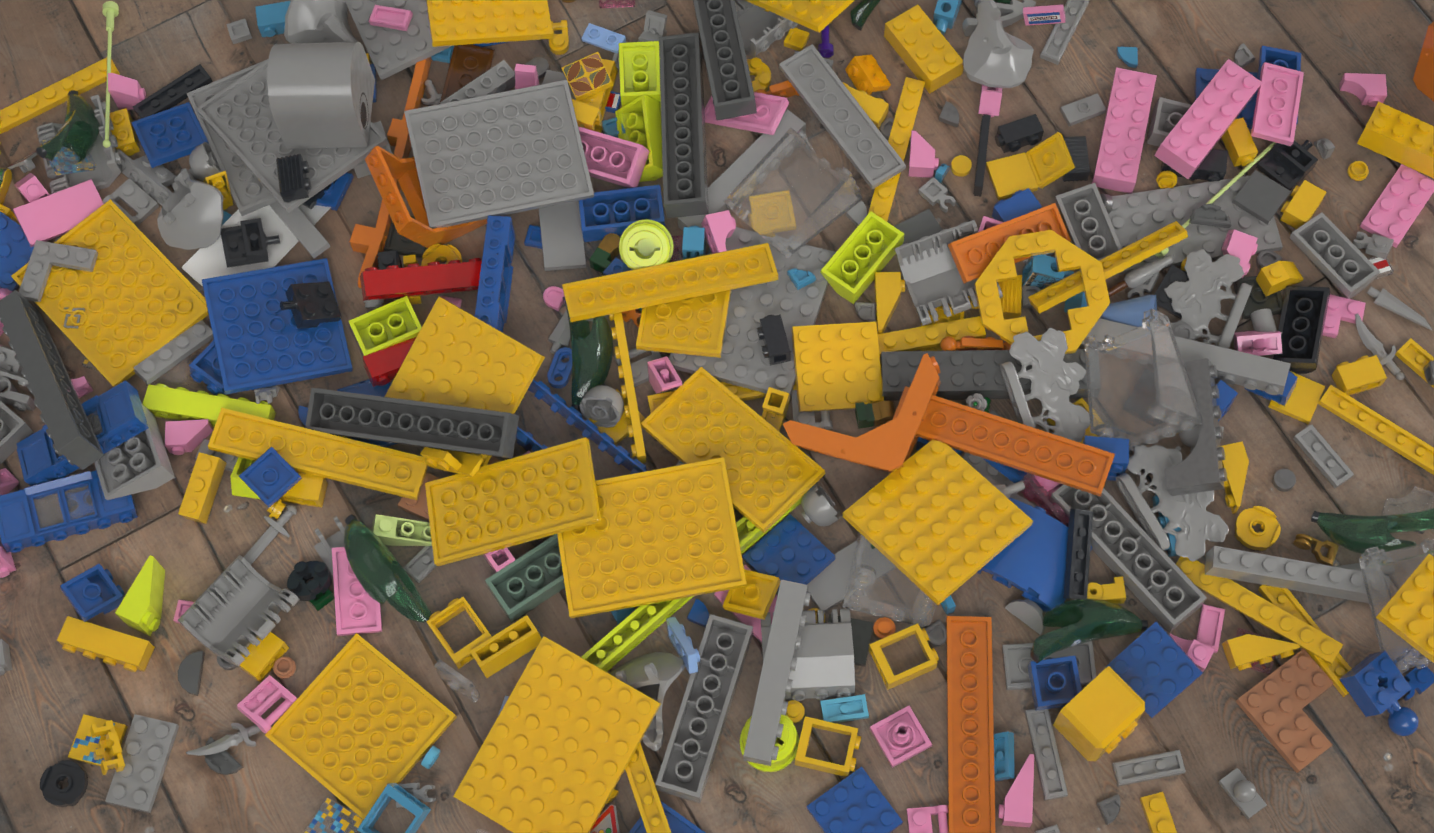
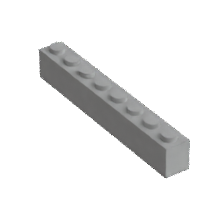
[678,109,806,237]
[1204,546,1389,605]
[743,580,811,766]

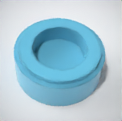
[421,746,441,769]

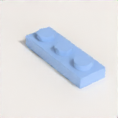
[666,616,700,674]

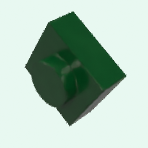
[308,589,335,611]

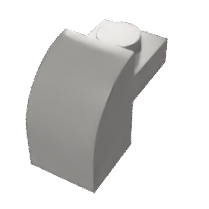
[638,10,668,42]

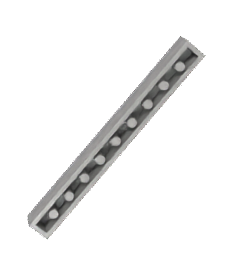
[1079,318,1291,395]

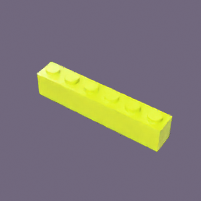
[142,383,276,427]

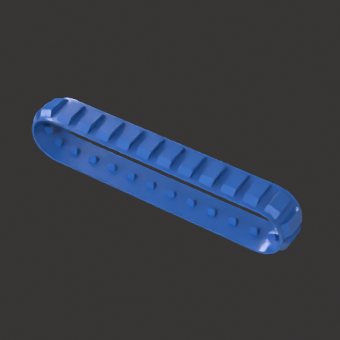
[516,379,647,474]

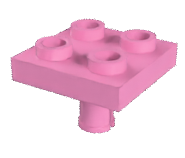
[869,706,932,768]

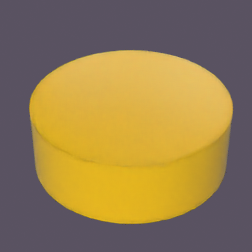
[951,155,972,177]

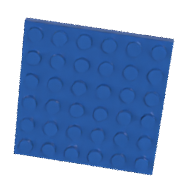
[202,258,353,395]

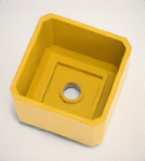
[1053,666,1145,761]

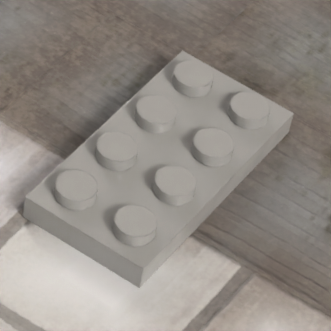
[105,714,179,813]

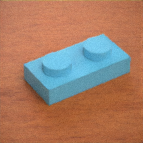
[820,694,869,723]

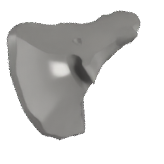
[284,0,358,44]
[963,0,1034,88]
[157,168,223,250]
[610,652,685,751]

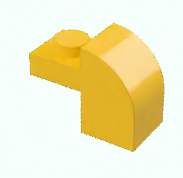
[761,387,790,432]

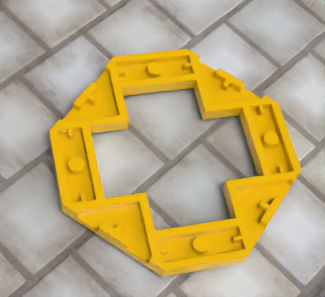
[974,230,1110,354]

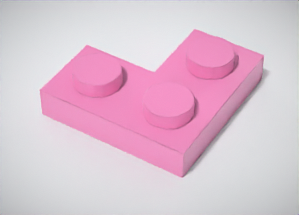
[1323,294,1366,338]

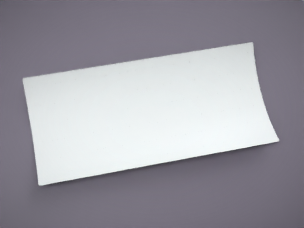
[182,196,342,286]

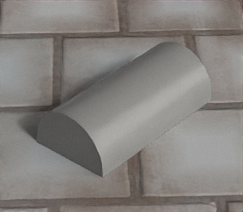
[1055,183,1122,261]
[1290,212,1380,299]

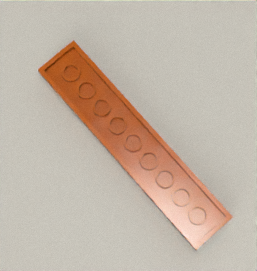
[893,386,1115,497]
[946,616,996,833]

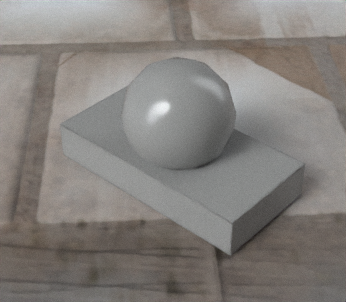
[1218,768,1267,820]

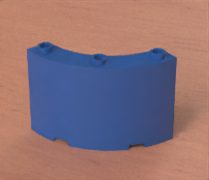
[977,498,1093,614]

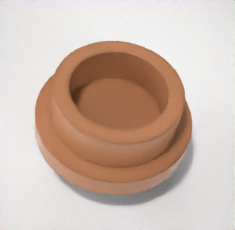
[273,656,296,679]

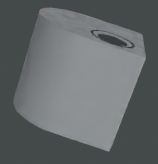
[267,42,375,149]

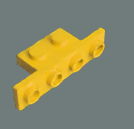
[420,447,484,477]

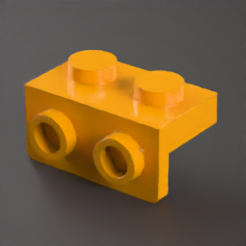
[845,54,891,95]

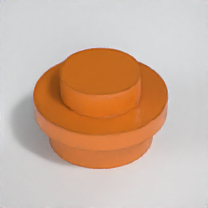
[873,617,896,639]

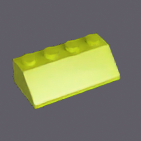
[615,94,663,182]
[820,211,904,305]

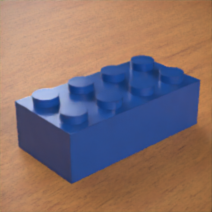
[579,185,665,242]

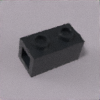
[995,114,1044,153]
[757,314,791,366]

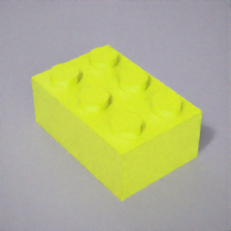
[349,296,422,356]

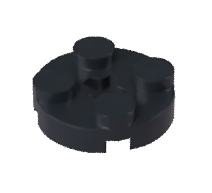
[287,561,332,601]
[40,760,88,807]

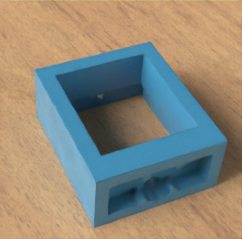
[357,783,431,833]

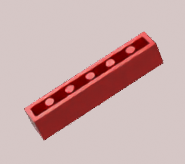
[360,258,482,301]

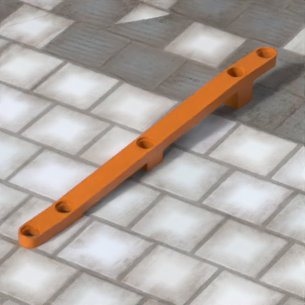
[349,57,432,288]

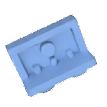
[582,23,626,53]

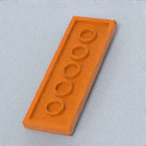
[948,203,1071,284]

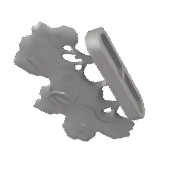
[1159,249,1252,349]
[1000,328,1092,442]
[1116,444,1229,562]

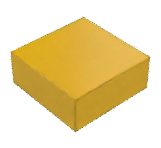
[784,28,810,52]

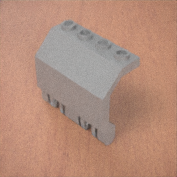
[734,0,798,56]
[36,95,122,194]
[894,220,1003,326]
[178,555,300,667]
[761,608,855,701]

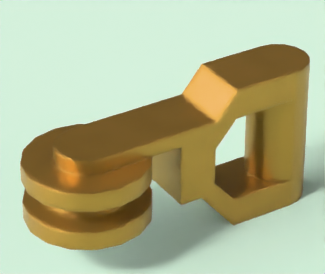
[1293,534,1339,566]

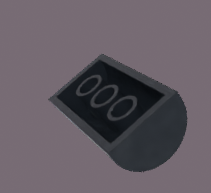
[1273,286,1330,374]

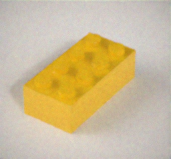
[884,5,963,94]
[1357,101,1434,178]

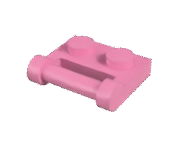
[237,675,297,733]
[906,805,949,833]

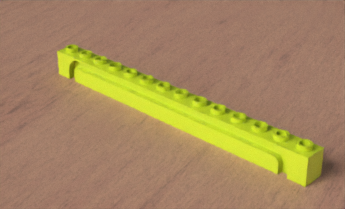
[582,496,803,672]

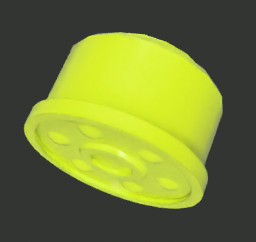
[619,219,674,270]
[740,715,799,772]

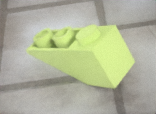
[370,514,432,546]

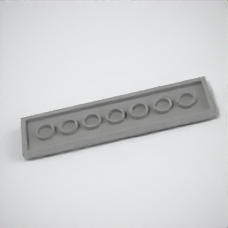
[779,44,906,189]

